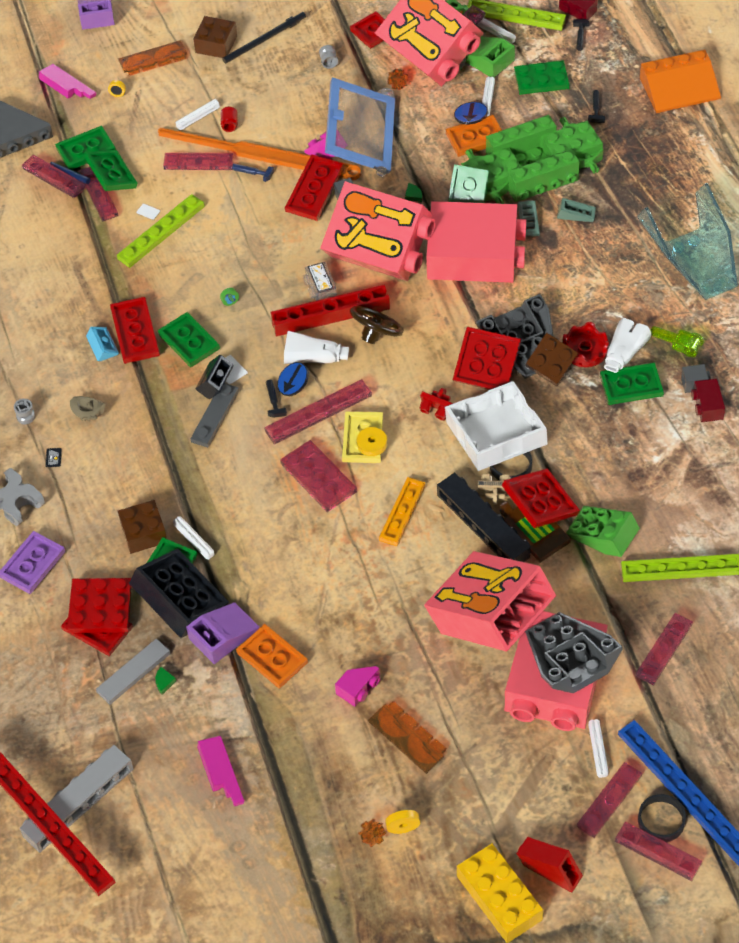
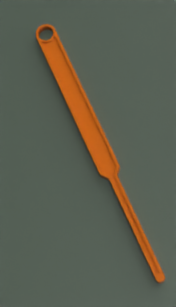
[158,128,361,180]

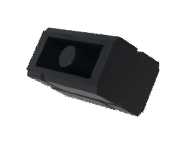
[195,355,234,399]

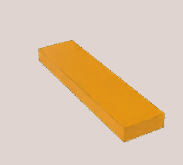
[379,477,425,546]

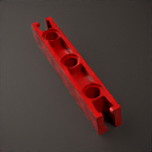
[270,284,390,337]

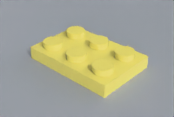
[342,412,383,463]

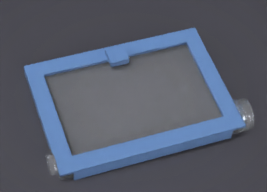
[325,77,395,176]

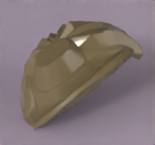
[70,396,105,421]

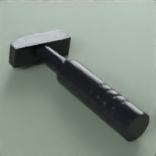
[573,19,590,51]
[588,90,605,123]
[265,380,287,418]

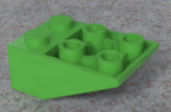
[465,36,515,78]
[566,506,640,557]

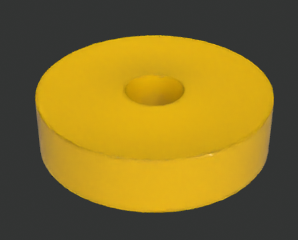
[356,427,387,456]
[385,810,420,834]

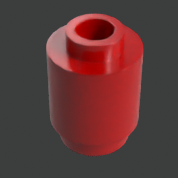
[221,106,238,132]

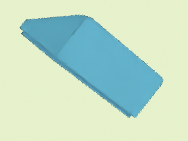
[86,327,119,361]

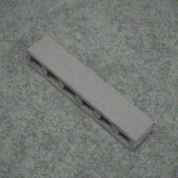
[20,745,134,853]

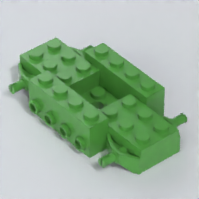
[461,115,603,204]

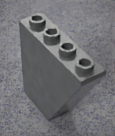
[0,101,53,158]

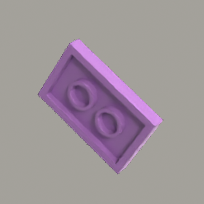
[0,531,66,594]

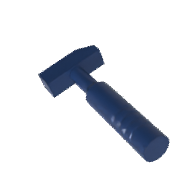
[232,163,274,182]

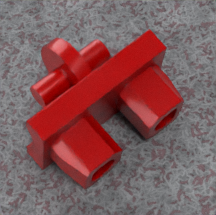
[419,388,453,421]

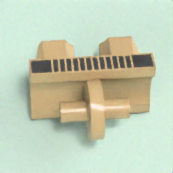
[478,474,510,505]

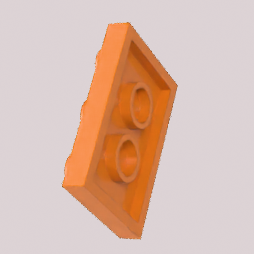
[446,115,502,157]
[236,624,308,689]

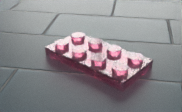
[280,440,357,512]

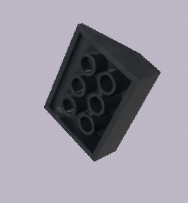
[129,548,229,638]

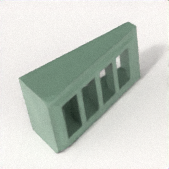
[557,198,596,222]
[517,200,540,237]

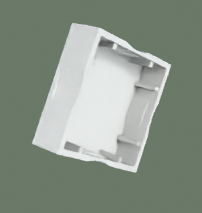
[445,381,548,471]

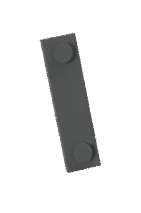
[190,383,239,448]

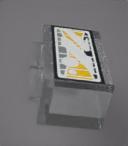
[303,262,337,301]

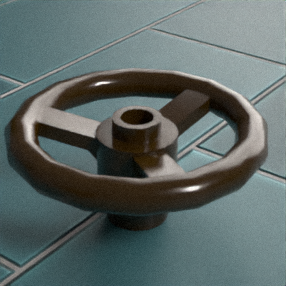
[350,306,404,344]

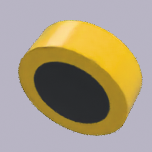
[108,80,126,97]

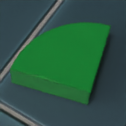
[405,183,422,202]
[155,667,176,695]

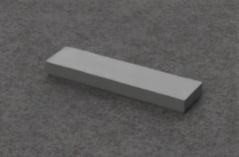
[96,638,170,705]

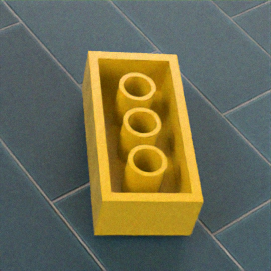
[457,843,543,943]

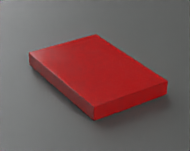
[61,618,133,657]

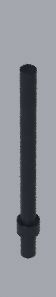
[222,12,306,64]

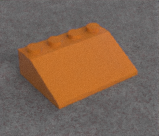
[640,49,721,113]

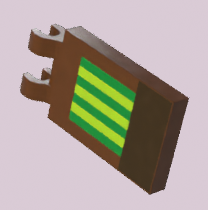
[499,501,571,563]

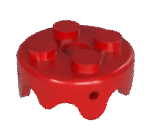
[562,322,609,368]

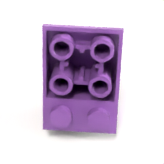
[78,0,115,30]
[186,602,260,664]

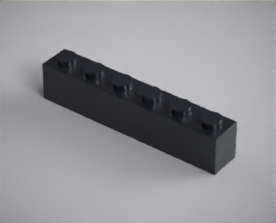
[437,472,531,562]

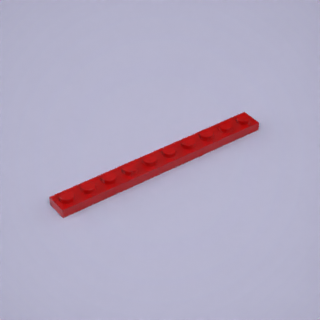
[0,752,116,897]

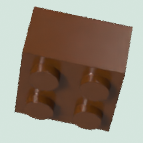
[193,16,237,58]
[526,333,578,387]
[117,500,167,554]

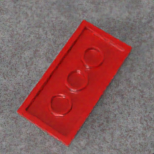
[285,154,344,221]
[110,297,160,364]

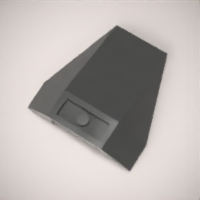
[475,294,554,379]
[525,612,623,693]

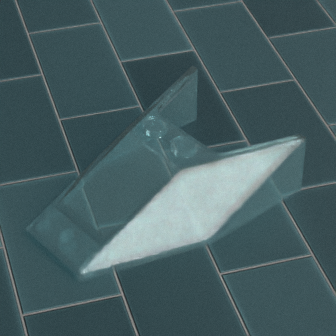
[637,183,738,300]

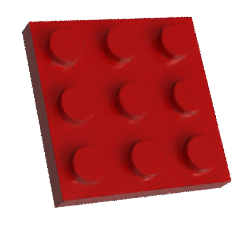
[452,327,521,390]
[501,468,580,528]
[67,578,132,633]

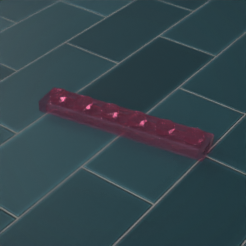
[264,379,372,445]

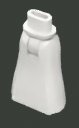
[604,318,651,373]
[284,331,349,364]

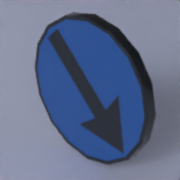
[454,102,488,125]
[277,362,309,397]

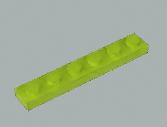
[467,0,566,31]
[117,194,205,268]
[621,554,739,582]

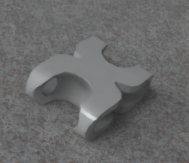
[0,468,45,526]

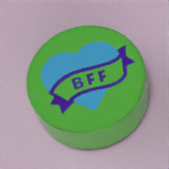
[220,288,239,306]

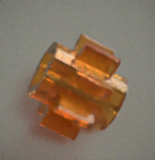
[387,69,408,90]
[358,819,387,847]

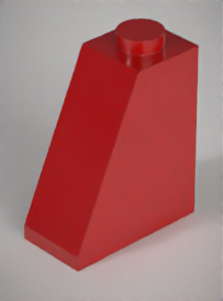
[516,837,583,893]

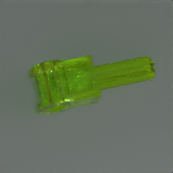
[650,326,705,357]

